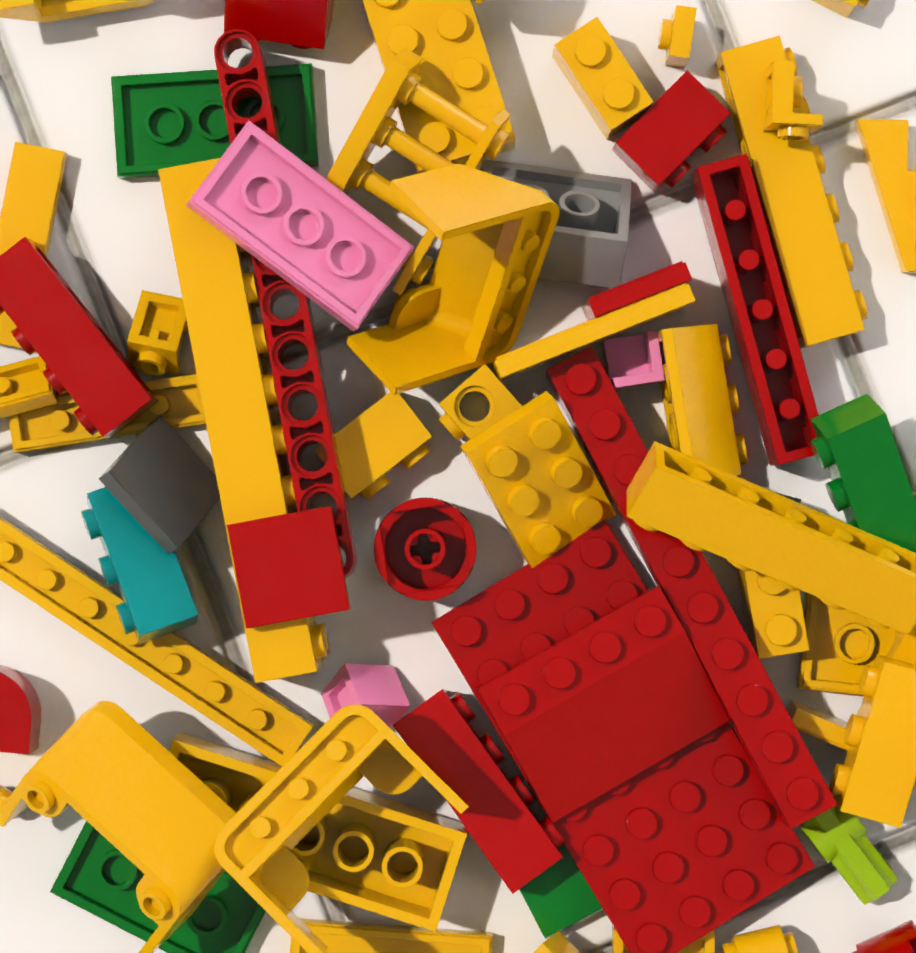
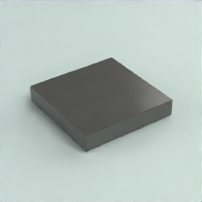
[99,415,220,555]

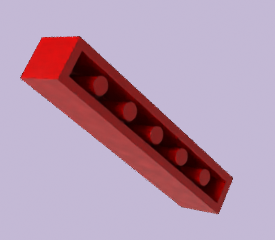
[691,153,818,466]

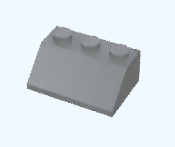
[482,159,632,288]

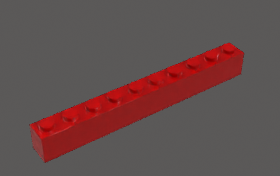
[546,346,837,829]

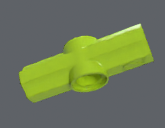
[800,787,898,905]

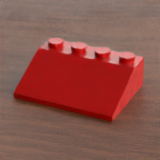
[476,586,730,823]

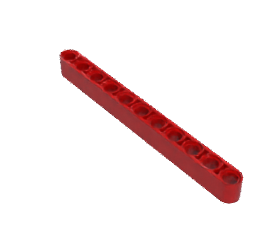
[214,29,357,579]

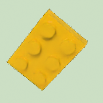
[460,391,616,568]

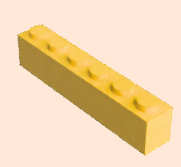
[715,35,868,349]
[626,441,916,635]

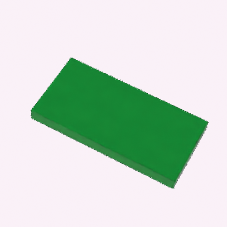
[111,63,319,179]
[50,821,266,953]

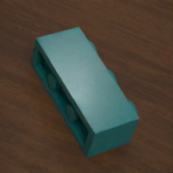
[81,487,199,644]

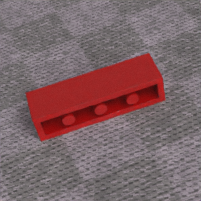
[0,237,159,438]
[393,689,565,894]

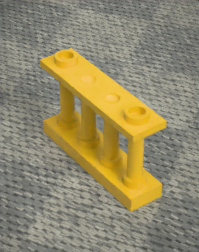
[326,48,511,295]

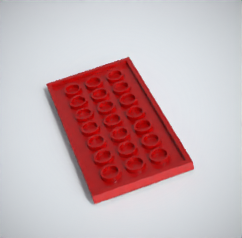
[431,519,816,953]

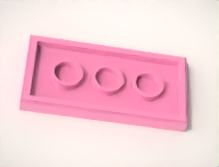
[186,121,415,331]

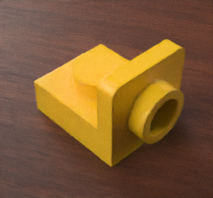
[763,60,823,141]
[127,290,188,375]

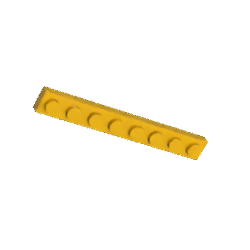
[0,516,314,767]

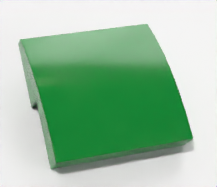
[519,843,603,939]

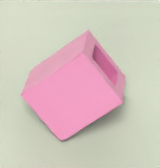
[602,330,665,390]
[321,663,410,729]

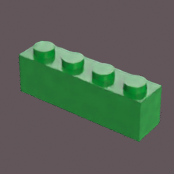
[810,394,916,553]

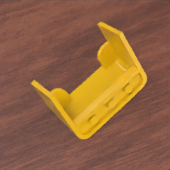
[346,164,560,395]
[0,701,236,953]
[214,705,469,953]

